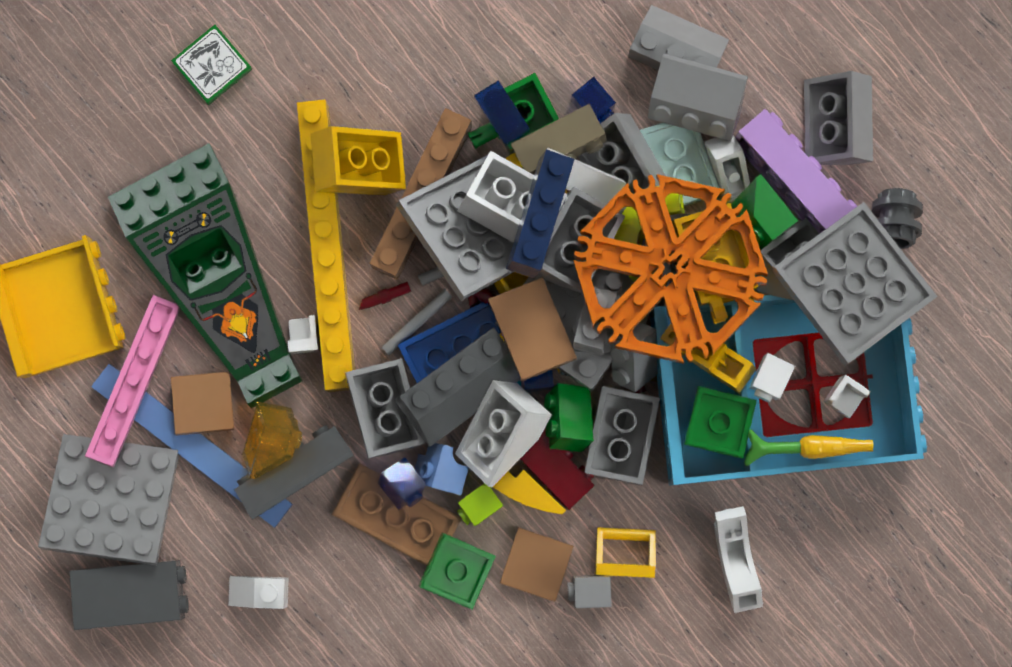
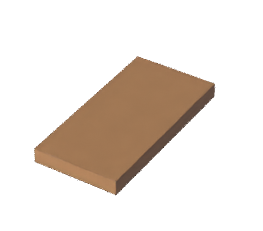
[332,463,462,566]

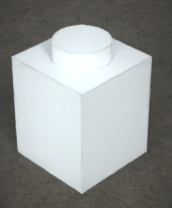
[749,353,795,402]

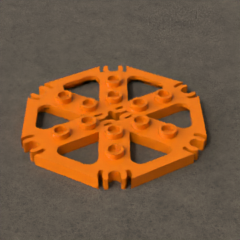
[573,174,768,364]

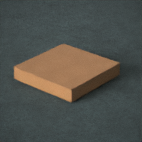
[171,372,234,436]
[500,527,574,602]

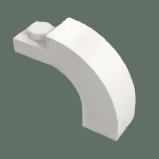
[714,506,763,613]

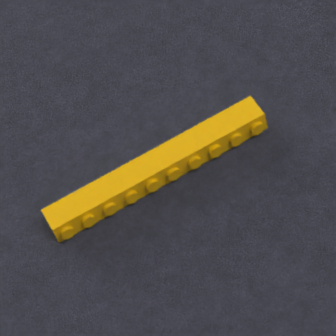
[297,99,355,392]

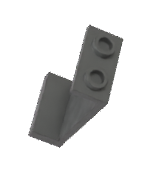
[70,560,189,630]

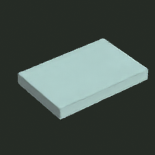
[640,123,719,207]

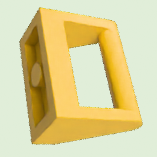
[595,527,656,578]

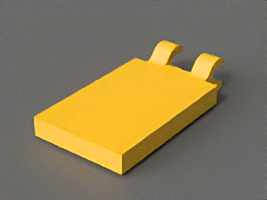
[673,203,758,324]

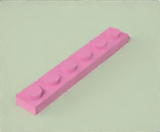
[85,295,180,468]

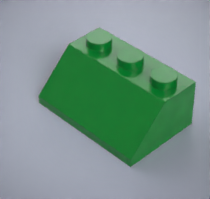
[731,174,798,250]

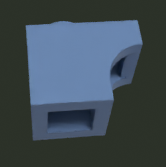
[411,443,469,495]

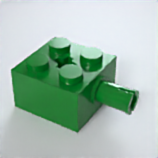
[467,73,559,155]

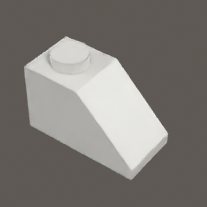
[705,135,750,204]
[228,576,289,609]

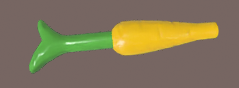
[744,430,874,467]

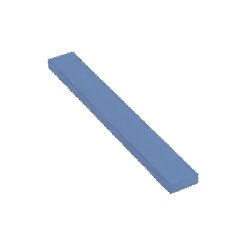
[91,364,293,528]

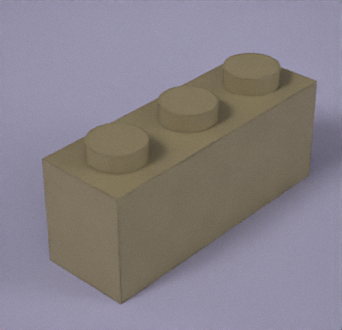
[511,104,607,175]

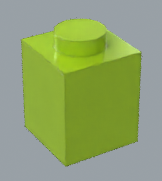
[457,483,504,526]

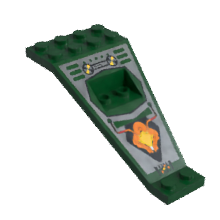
[108,143,303,409]

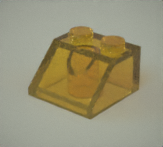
[242,402,302,479]

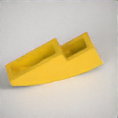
[660,323,756,394]
[493,470,566,515]

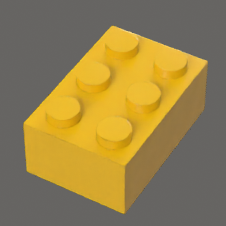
[311,126,406,196]

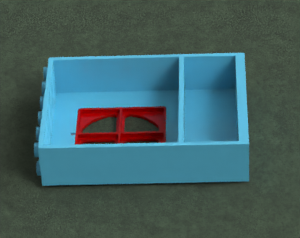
[650,295,927,486]

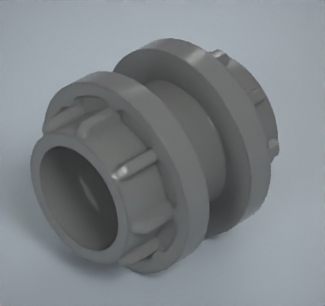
[871,188,923,249]

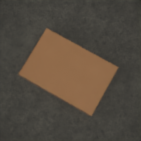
[488,277,577,381]

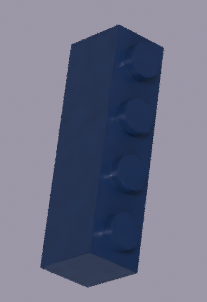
[506,149,575,278]

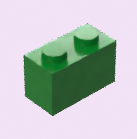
[544,383,594,452]

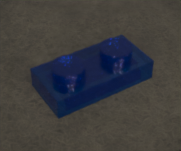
[474,80,530,146]

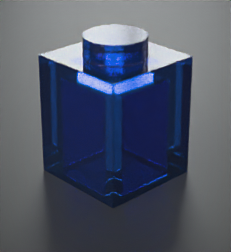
[571,77,616,124]
[378,457,426,510]

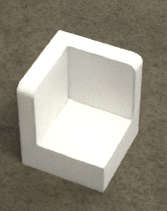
[288,315,321,354]
[823,375,871,418]

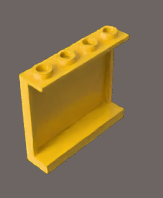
[0,235,126,379]

